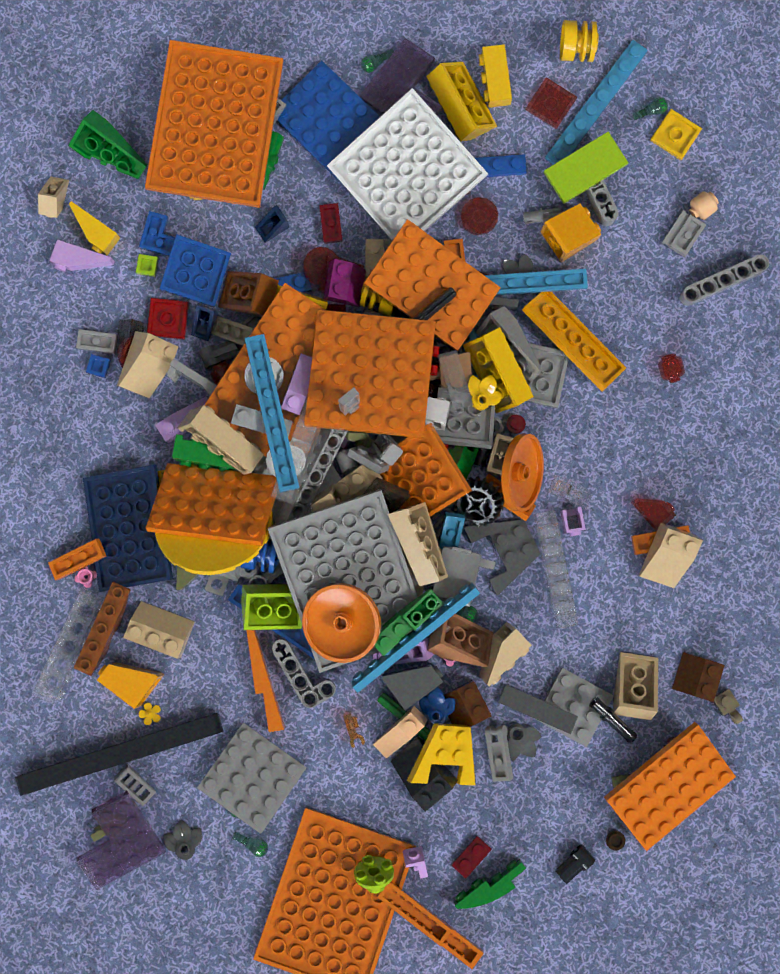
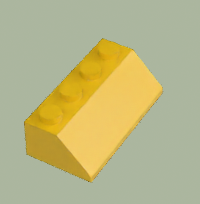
[426,62,497,141]
[463,327,534,413]

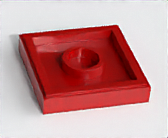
[147,298,189,340]

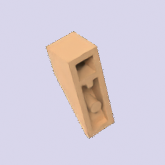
[373,706,428,758]

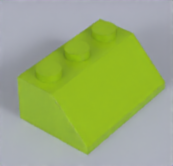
[241,584,302,630]

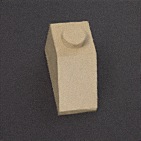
[38,176,69,218]

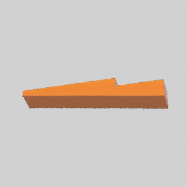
[247,630,285,732]
[377,882,484,969]

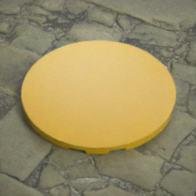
[155,512,273,575]

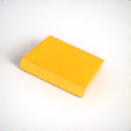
[650,109,702,160]

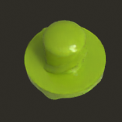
[354,855,394,893]

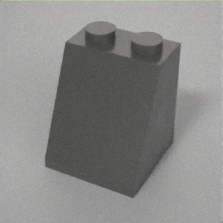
[382,664,443,710]

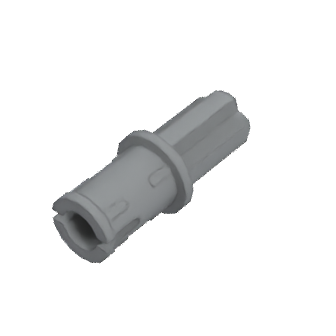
[523,207,561,225]

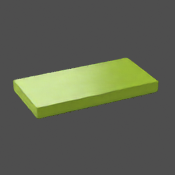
[543,132,629,204]

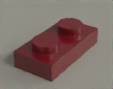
[319,203,343,244]
[451,835,492,879]

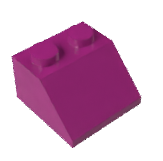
[323,259,366,307]

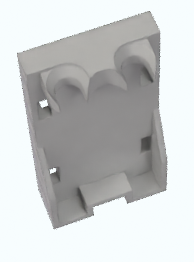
[167,359,217,396]

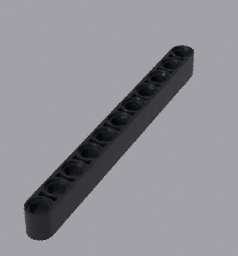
[15,713,224,796]

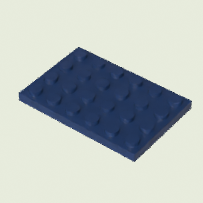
[83,465,174,592]

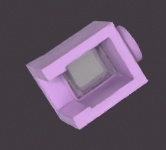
[560,507,586,537]

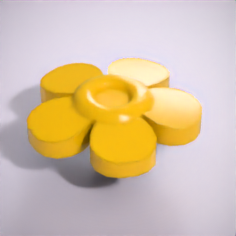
[139,703,161,725]

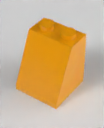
[541,203,601,263]
[97,662,164,709]

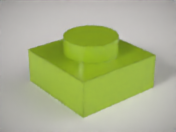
[136,254,159,277]

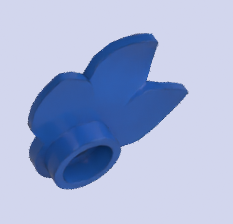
[419,686,455,724]

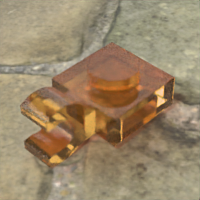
[343,713,365,748]

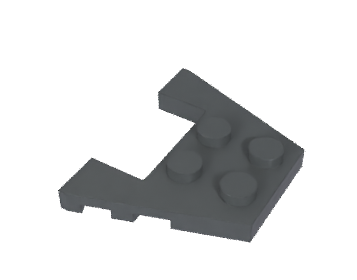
[464,519,540,595]

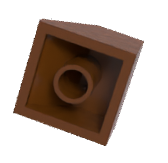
[672,652,725,702]
[443,680,492,727]

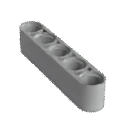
[679,255,769,306]

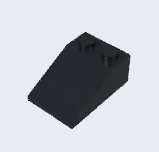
[391,736,458,812]

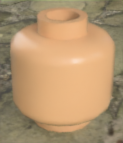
[689,191,719,220]

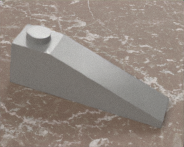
[476,306,542,382]

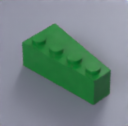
[172,434,254,473]

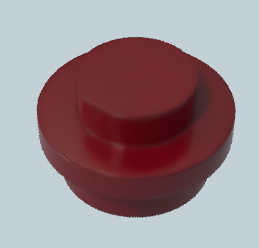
[506,415,526,434]

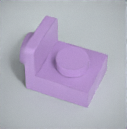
[403,846,428,879]

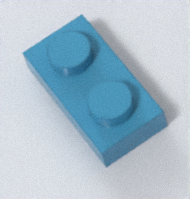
[438,512,465,550]

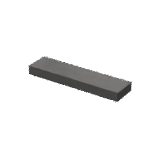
[498,685,578,734]

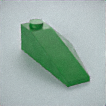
[68,110,148,179]

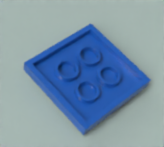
[159,234,231,308]

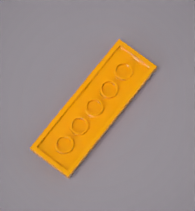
[522,292,626,392]

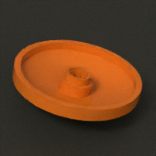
[501,433,544,512]
[302,583,381,663]

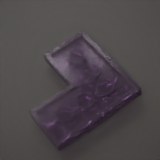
[360,38,442,115]
[76,790,166,890]

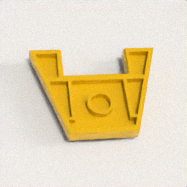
[407,723,475,785]

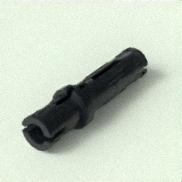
[589,697,637,743]

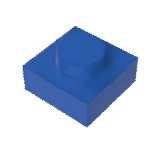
[86,354,111,378]

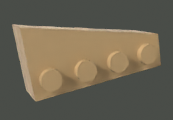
[177,405,264,474]
[388,502,448,586]

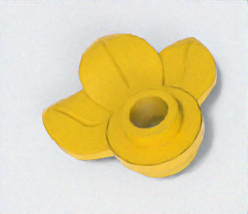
[467,375,502,411]

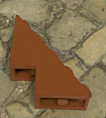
[74,582,131,676]

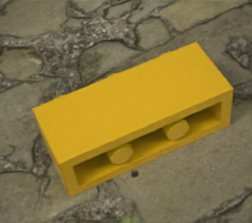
[478,44,512,108]

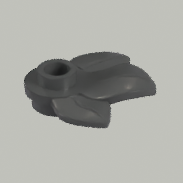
[503,254,534,274]
[507,724,542,761]
[163,820,202,860]

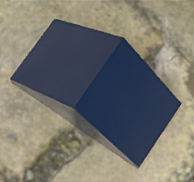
[255,205,290,243]
[191,303,219,341]

